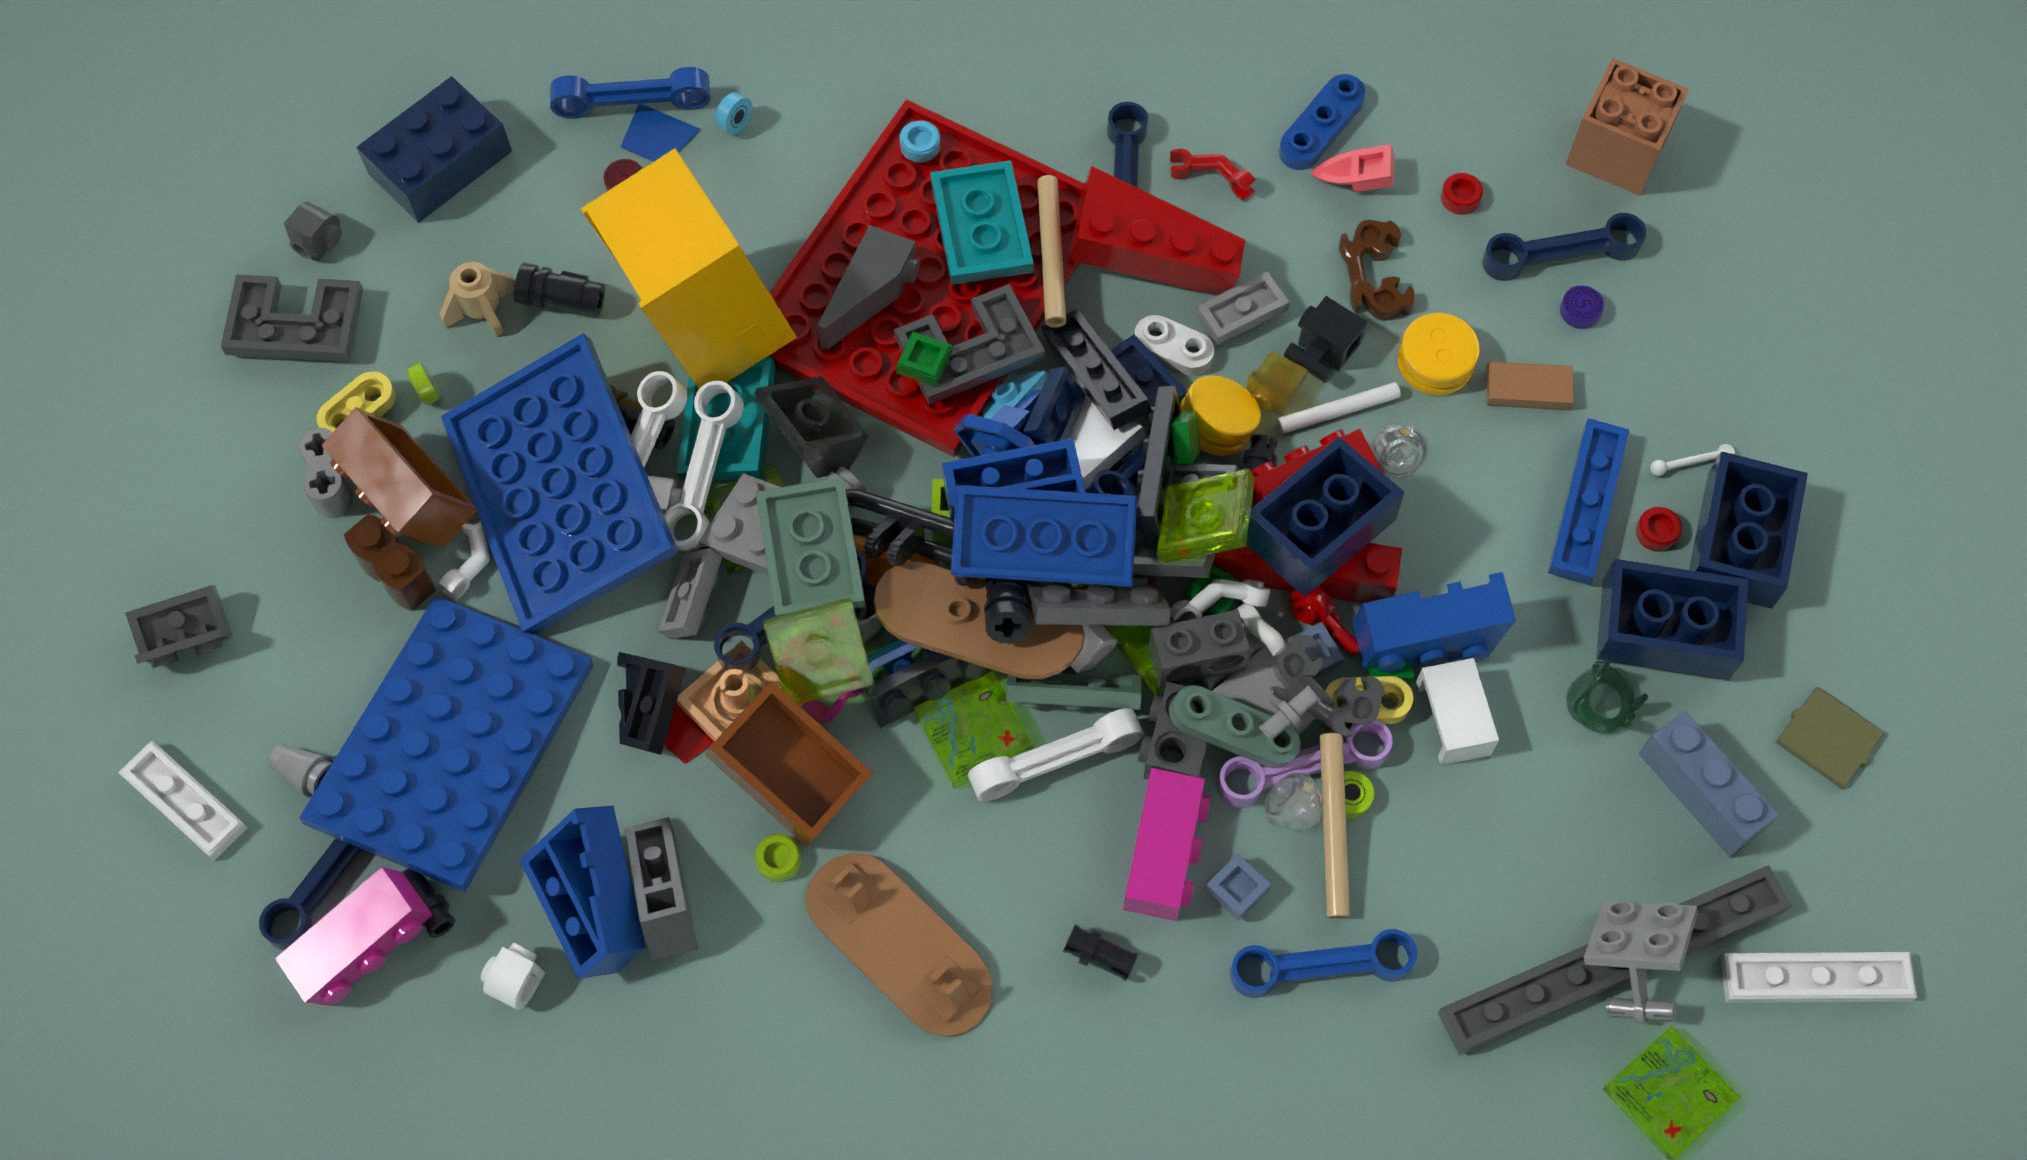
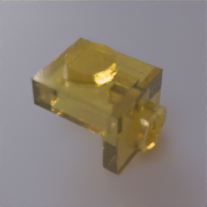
[1246,351,1308,415]

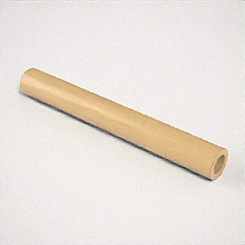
[1038,175,1066,327]
[1320,733,1350,918]

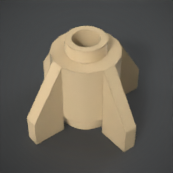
[439,262,515,337]

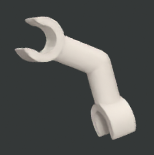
[439,521,490,601]
[1170,579,1270,620]
[1235,603,1305,677]

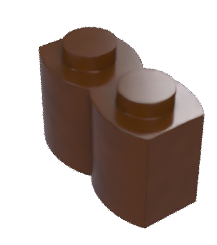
[344,514,436,611]

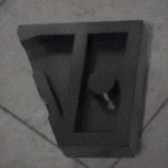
[617,652,686,755]

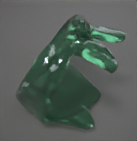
[1566,661,1648,734]

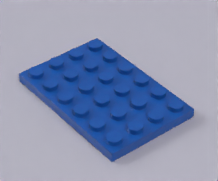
[441,333,679,634]
[299,596,594,892]

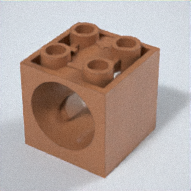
[1565,58,1689,196]

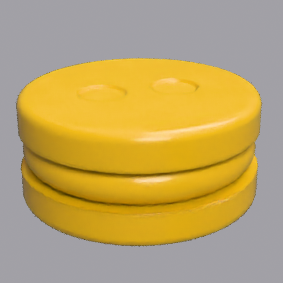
[1398,313,1480,396]
[1180,376,1261,456]

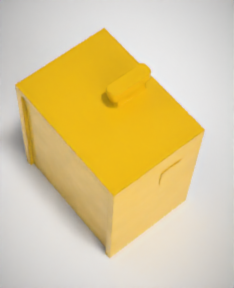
[580,148,797,389]

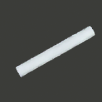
[1277,382,1401,434]

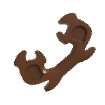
[1338,220,1415,321]

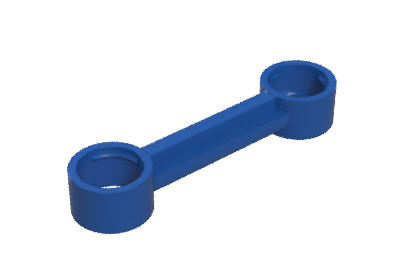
[550,67,710,119]
[1230,929,1417,998]

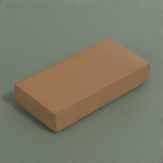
[1486,361,1574,410]

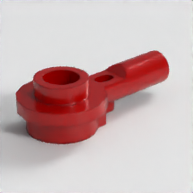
[1290,586,1359,657]

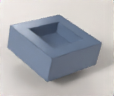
[1284,622,1344,679]
[1205,853,1272,921]

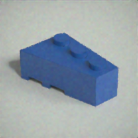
[942,438,1086,519]
[1352,572,1516,672]
[519,805,646,979]

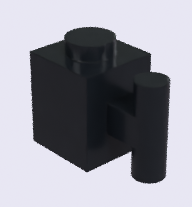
[1283,296,1368,383]

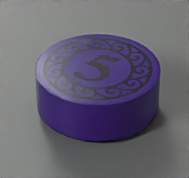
[1560,285,1604,329]

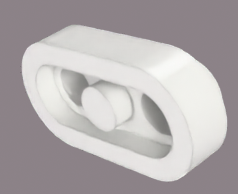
[1135,315,1214,376]

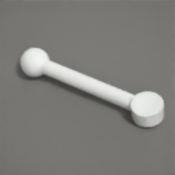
[1650,444,1735,476]

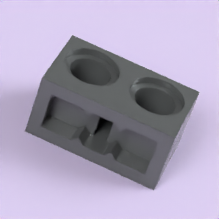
[1148,609,1250,689]
[1138,682,1208,780]

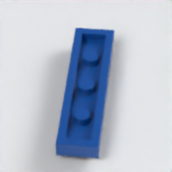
[1548,418,1630,585]

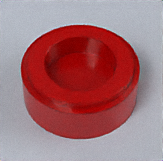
[1441,173,1483,215]
[1635,507,1682,552]

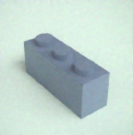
[1639,711,1779,858]

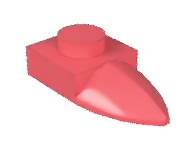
[1311,144,1395,192]

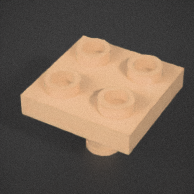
[677,640,803,742]

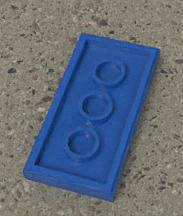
[951,485,1137,587]

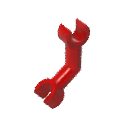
[1170,148,1256,200]

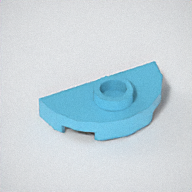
[983,371,1048,419]

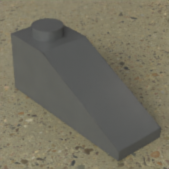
[817,225,920,349]
[625,817,698,961]

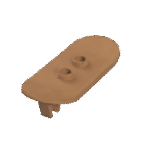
[873,561,1085,679]
[805,853,993,1037]

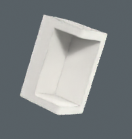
[1416,658,1499,765]

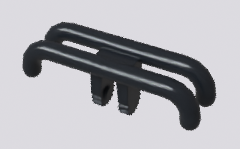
[845,489,973,586]

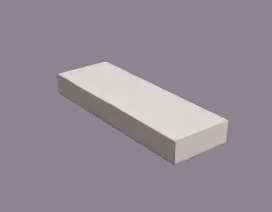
[118,740,247,861]

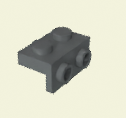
[125,585,232,669]

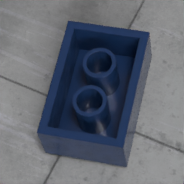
[356,76,512,223]
[1241,437,1404,597]
[1689,451,1808,609]
[1596,559,1748,680]

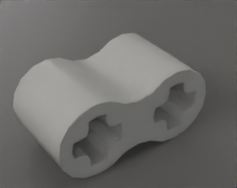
[299,428,353,518]

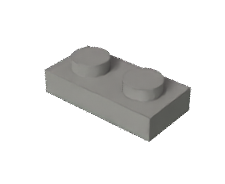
[1196,271,1289,346]
[657,548,722,639]

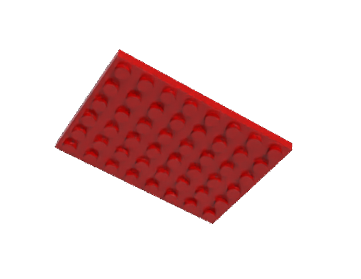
[768,99,1084,458]

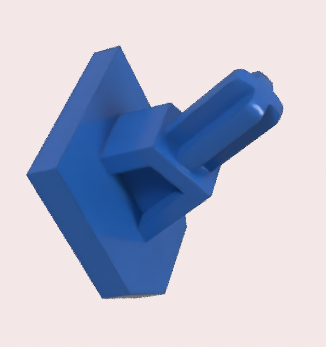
[953,390,1041,457]

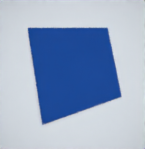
[621,104,700,162]

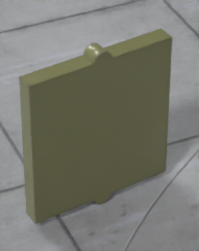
[1775,687,1884,789]

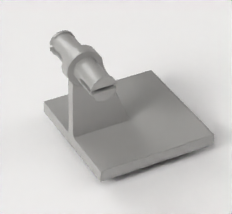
[1213,646,1335,748]
[1584,900,1698,1024]

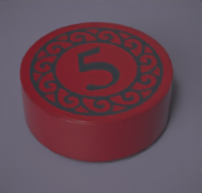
[604,159,642,191]

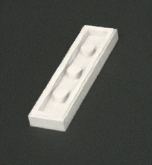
[1720,952,1917,1003]

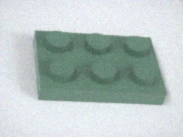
[756,477,865,621]

